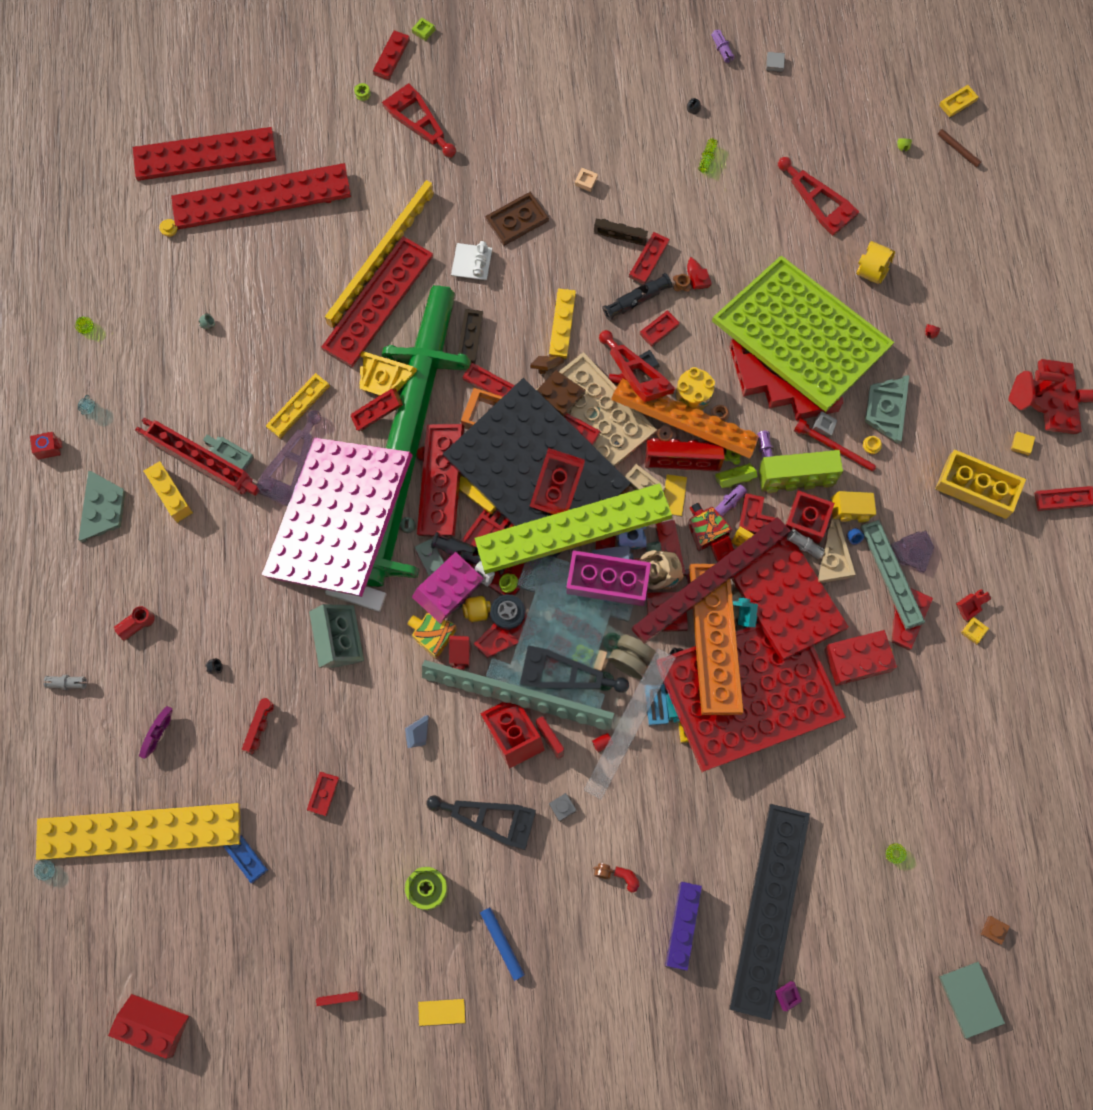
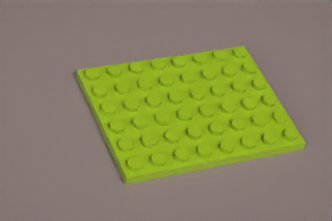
[712,256,894,412]

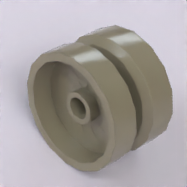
[608,634,659,681]

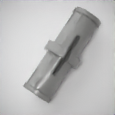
[787,529,825,559]
[44,675,87,690]

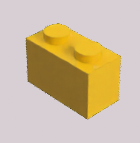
[831,491,876,523]

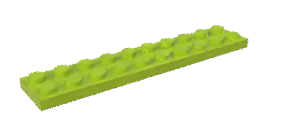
[475,483,672,574]

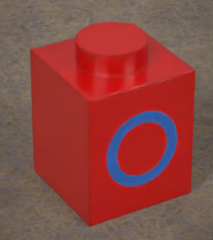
[30,432,62,460]

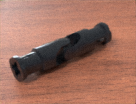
[602,273,673,320]
[431,532,506,575]

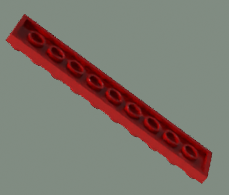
[171,163,351,230]

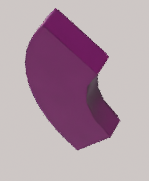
[139,706,173,759]

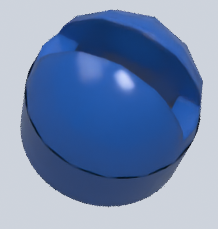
[847,528,864,545]

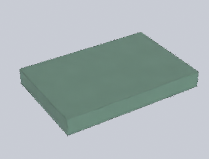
[939,962,1005,1039]

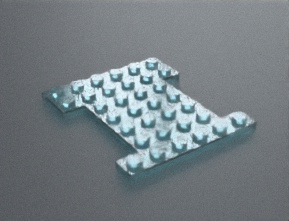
[486,556,634,709]

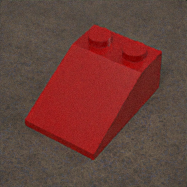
[530,448,585,514]
[480,702,545,769]

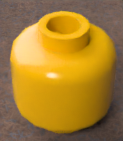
[462,596,491,622]

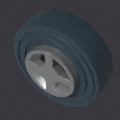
[490,594,525,630]

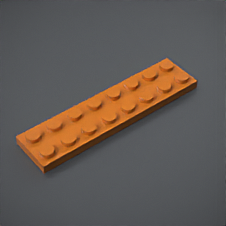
[611,378,759,458]
[689,564,743,715]

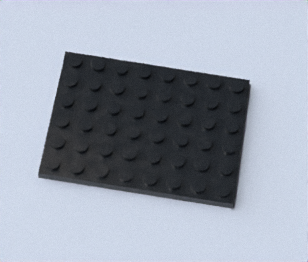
[442,378,631,563]

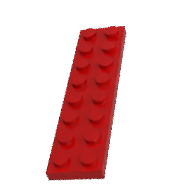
[132,127,277,181]
[321,236,433,367]

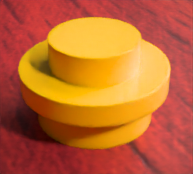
[159,219,178,237]
[863,436,882,454]

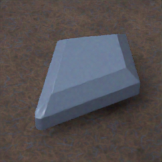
[405,715,429,748]

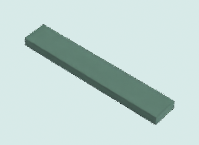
[861,520,925,630]

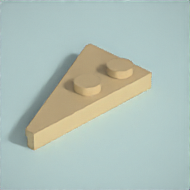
[818,517,856,583]

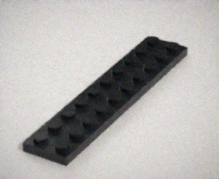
[729,804,810,1020]

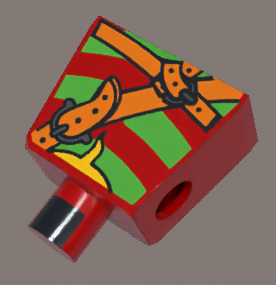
[688,503,732,551]

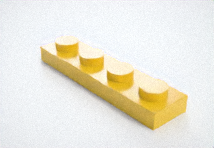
[549,288,576,359]

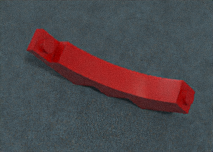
[729,339,843,421]

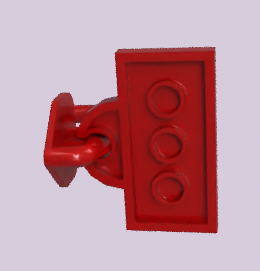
[1009,359,1082,434]

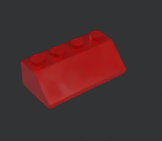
[645,438,724,471]

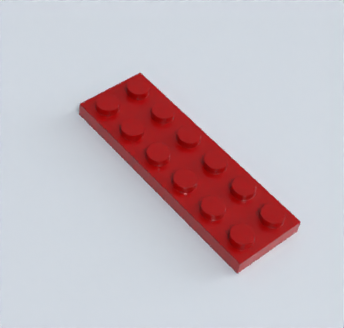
[417,424,465,536]

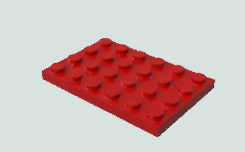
[731,535,849,661]

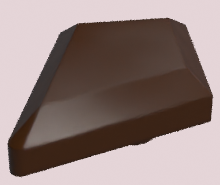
[530,356,564,374]

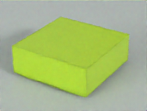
[411,18,436,41]

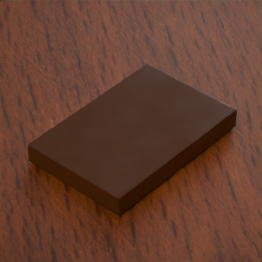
[485,191,549,246]

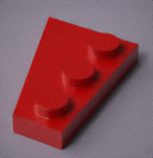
[892,588,933,651]
[474,611,543,659]

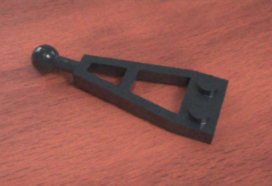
[520,645,629,693]
[426,795,536,850]

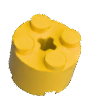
[856,241,895,284]

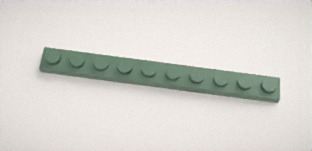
[422,660,614,731]

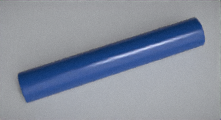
[480,907,525,981]

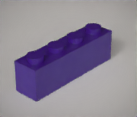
[665,882,702,971]

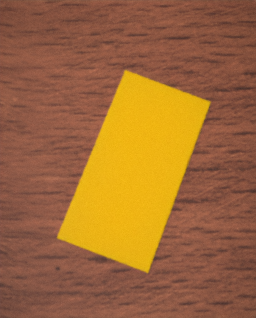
[664,474,687,516]
[418,999,465,1026]

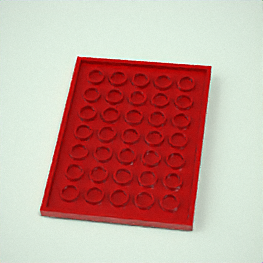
[655,624,846,773]

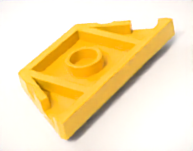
[360,351,417,396]

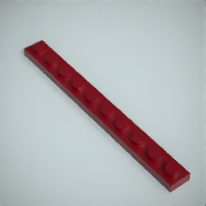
[632,517,791,644]

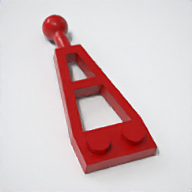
[382,83,456,158]
[778,157,859,236]
[599,330,675,402]

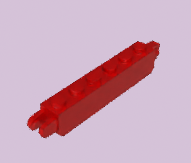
[135,418,260,496]

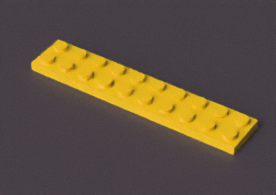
[36,803,241,860]

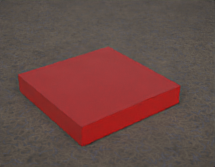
[536,716,564,759]

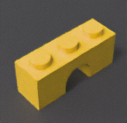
[144,461,193,523]

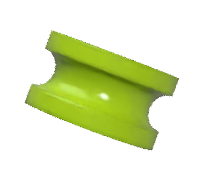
[354,83,371,101]

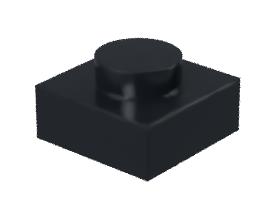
[639,350,660,376]

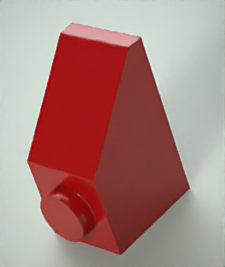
[449,636,471,671]

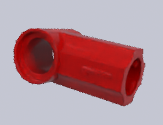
[114,606,155,641]

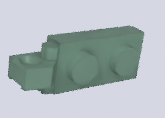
[203,435,254,471]

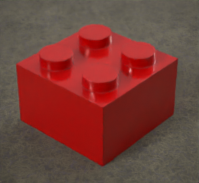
[785,490,835,544]

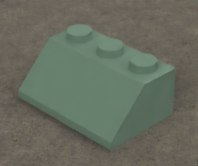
[309,604,364,668]

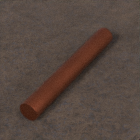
[937,129,982,167]

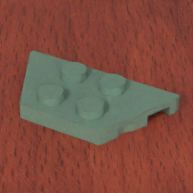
[865,375,909,444]
[78,471,126,542]

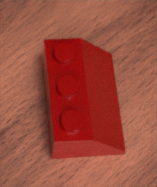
[108,994,190,1059]

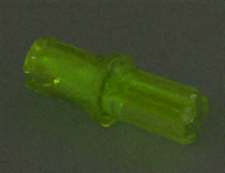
[698,138,718,173]

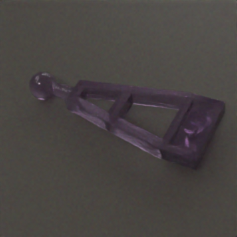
[256,410,321,506]

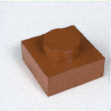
[981,916,1010,945]

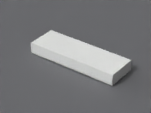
[325,586,387,612]

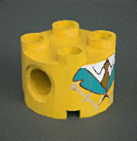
[676,367,715,410]

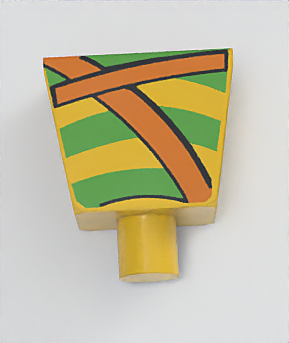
[407,613,457,660]

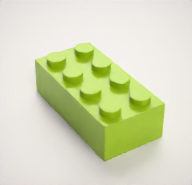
[758,450,843,493]

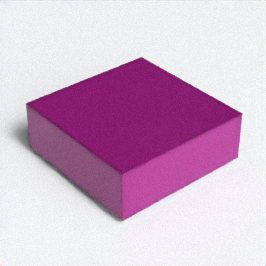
[775,981,802,1012]

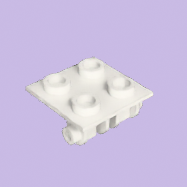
[451,241,492,280]

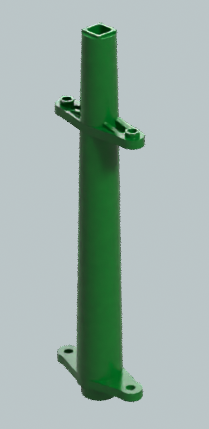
[367,285,471,587]

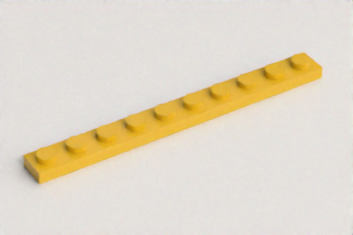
[325,180,434,328]

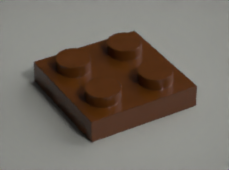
[537,370,586,417]

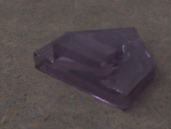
[891,530,934,573]

